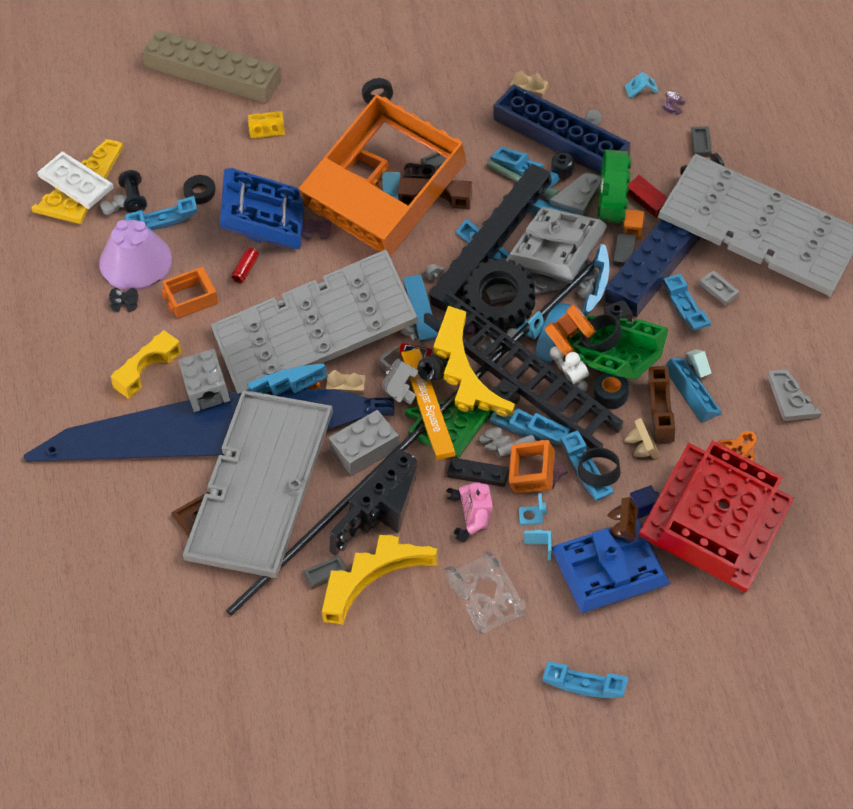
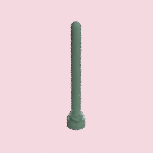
[486,161,560,202]

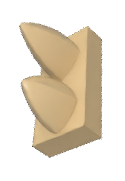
[510,71,549,98]
[326,370,366,395]
[623,418,660,460]

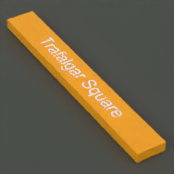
[401,349,455,460]

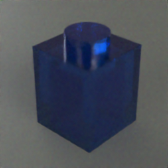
[630,485,660,519]

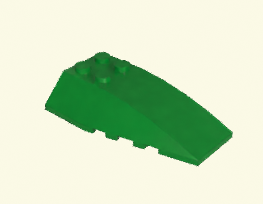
[567,315,668,380]

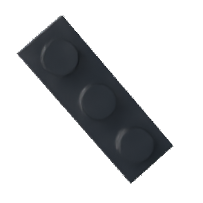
[447,457,509,487]

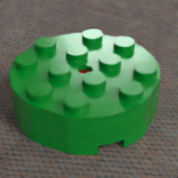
[597,149,631,224]

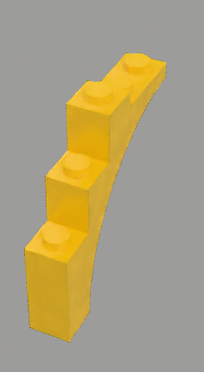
[433,306,515,417]
[322,535,438,624]

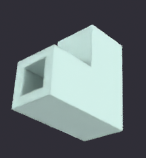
[685,349,712,377]

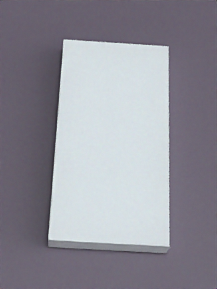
[37,151,114,209]

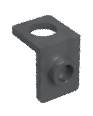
[379,345,400,376]

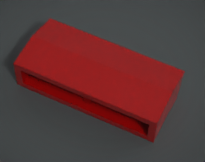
[628,175,668,218]

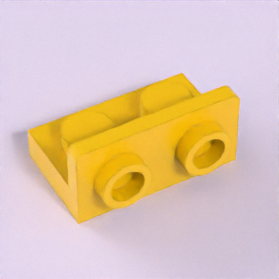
[248,111,285,138]

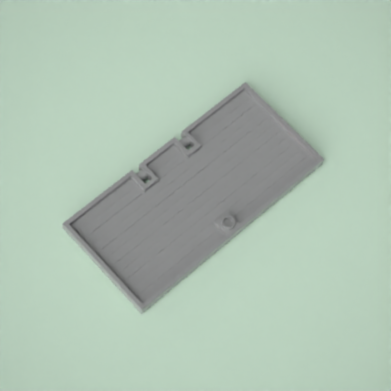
[658,154,853,297]
[210,249,419,394]
[183,390,333,578]

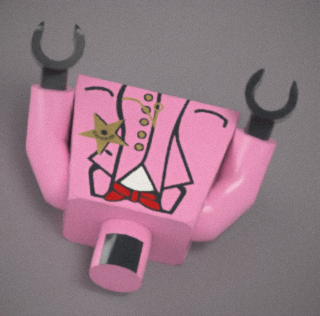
[446,482,493,542]

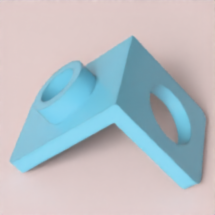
[625,72,659,98]
[382,172,400,200]
[516,311,544,339]
[519,493,546,525]
[524,530,551,560]

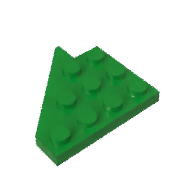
[405,401,494,458]

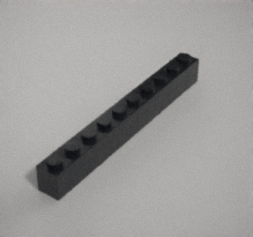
[429,164,552,312]

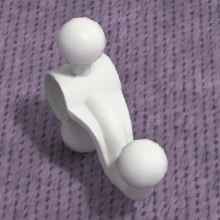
[549,346,589,392]

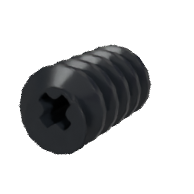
[417,355,449,381]

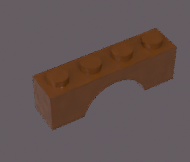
[398,178,472,209]
[648,366,675,443]

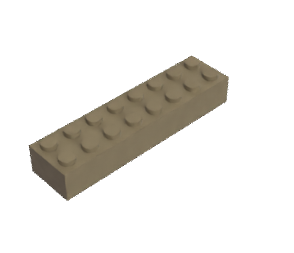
[142,30,282,104]

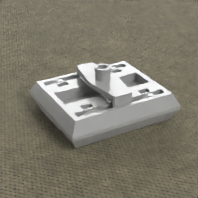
[506,207,607,284]

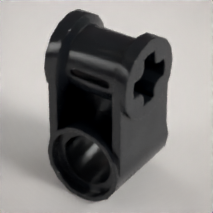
[402,163,435,179]

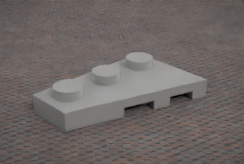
[549,172,601,216]
[767,370,822,421]

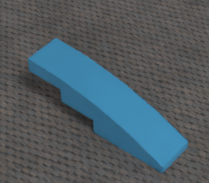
[490,146,559,189]
[403,274,438,342]
[247,363,328,396]
[490,408,570,446]

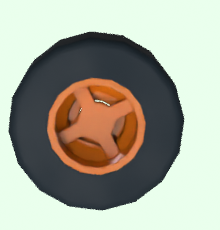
[594,372,629,409]

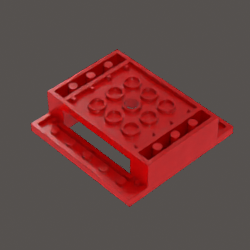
[638,440,794,593]

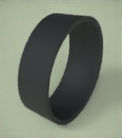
[580,314,622,353]
[578,448,621,487]

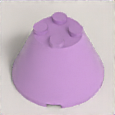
[99,220,172,290]

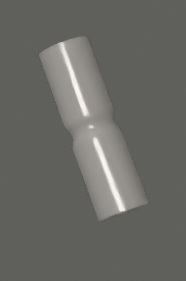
[496,434,536,459]

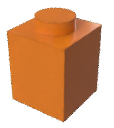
[623,209,645,240]

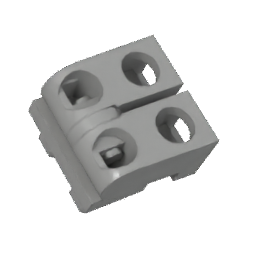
[382,359,418,404]

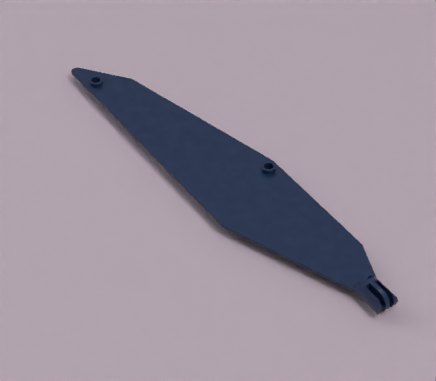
[24,389,395,461]

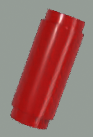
[231,248,259,283]

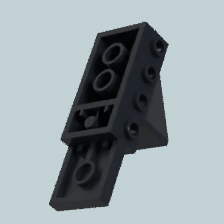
[329,448,418,556]

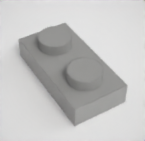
[699,271,740,306]

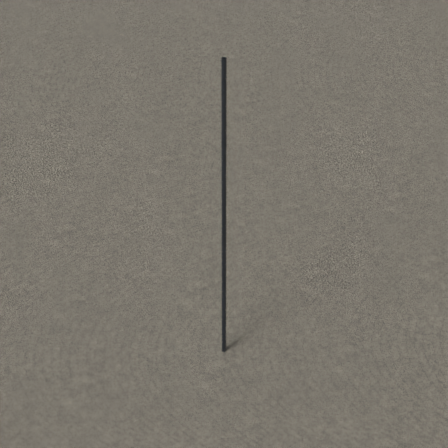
[226,260,595,616]

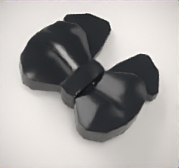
[109,288,139,312]

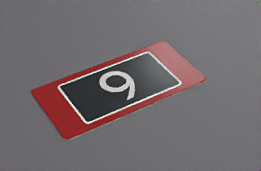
[399,343,432,358]

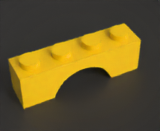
[110,330,182,399]

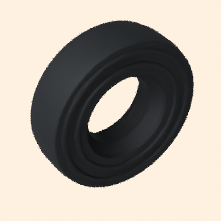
[362,78,393,104]
[183,175,216,204]

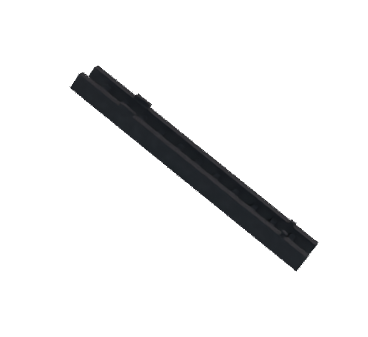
[424,291,624,449]

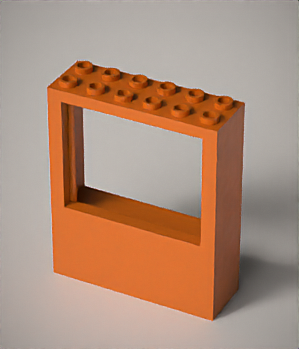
[298,94,467,256]

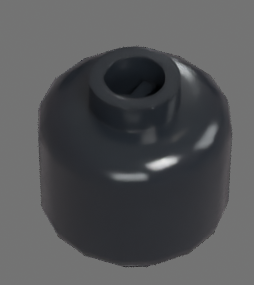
[551,152,574,179]

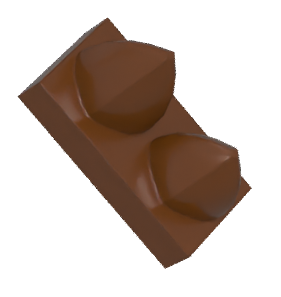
[607,497,638,542]

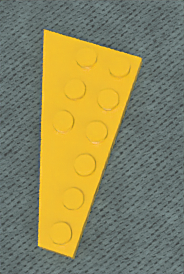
[31,139,124,224]

